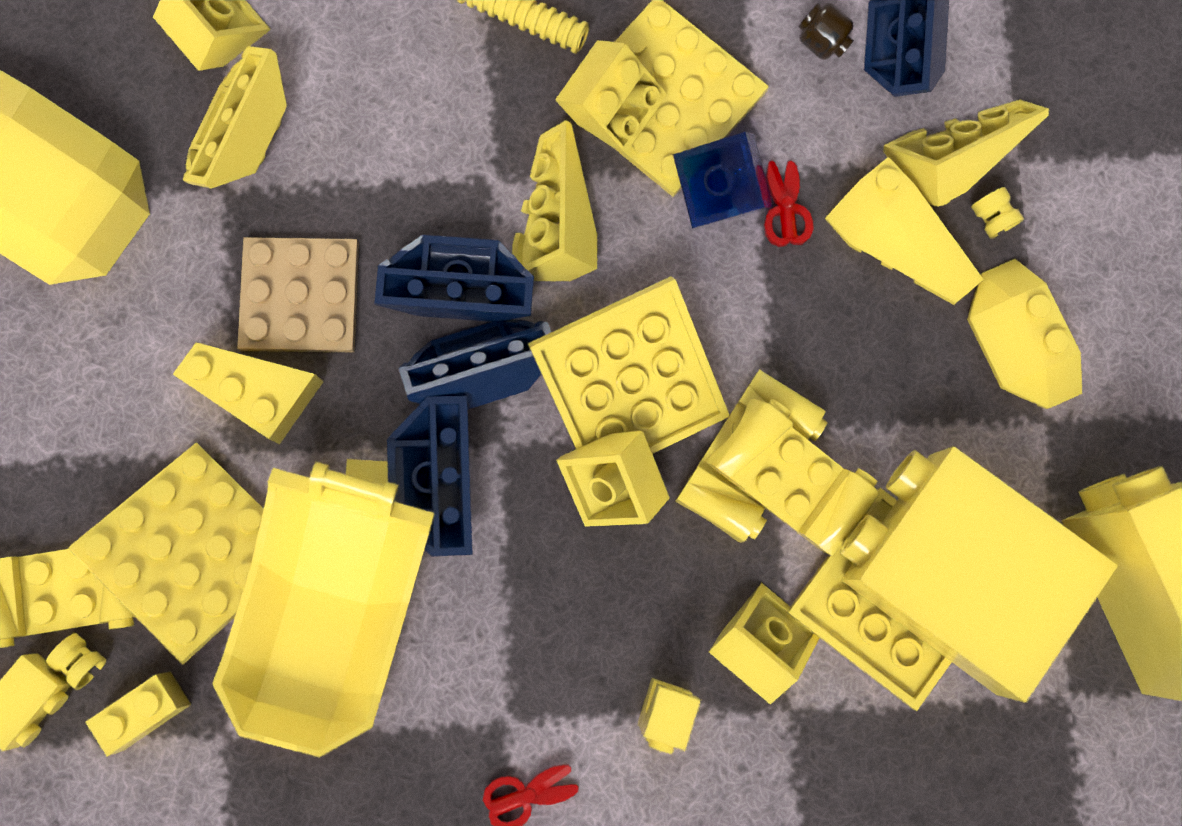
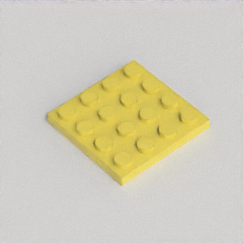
[614,0,769,197]
[528,276,730,454]
[68,442,264,665]
[787,488,952,711]

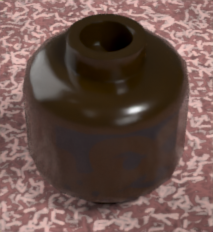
[798,3,854,60]

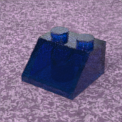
[673,132,773,229]

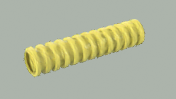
[456,0,589,54]

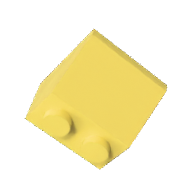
[153,0,270,71]
[556,430,670,527]
[709,583,820,704]

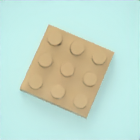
[237,237,359,353]

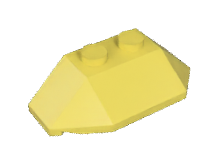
[183,46,287,189]
[967,259,1082,409]

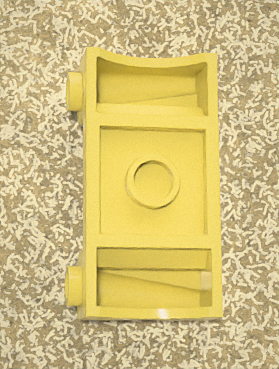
[675,369,828,543]
[705,398,880,557]
[0,549,136,648]

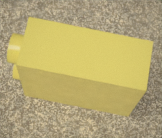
[840,446,1118,703]
[1062,466,1182,701]

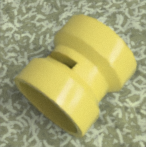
[971,187,1024,239]
[46,633,106,690]

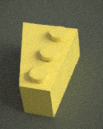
[173,342,324,444]

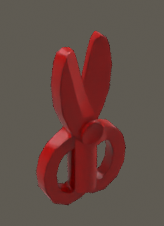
[764,160,813,247]
[483,764,579,826]

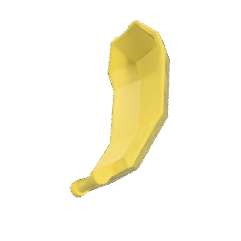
[0,70,150,285]
[212,462,434,757]

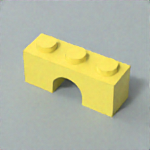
[637,678,701,754]

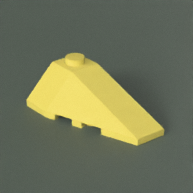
[883,100,1049,207]
[512,120,597,281]
[825,157,984,305]

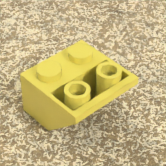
[555,40,667,154]

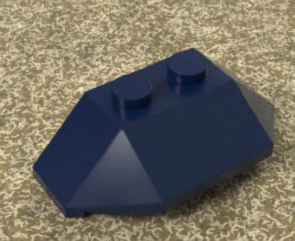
[864,0,949,97]
[374,235,534,322]
[398,319,552,410]
[387,396,473,557]

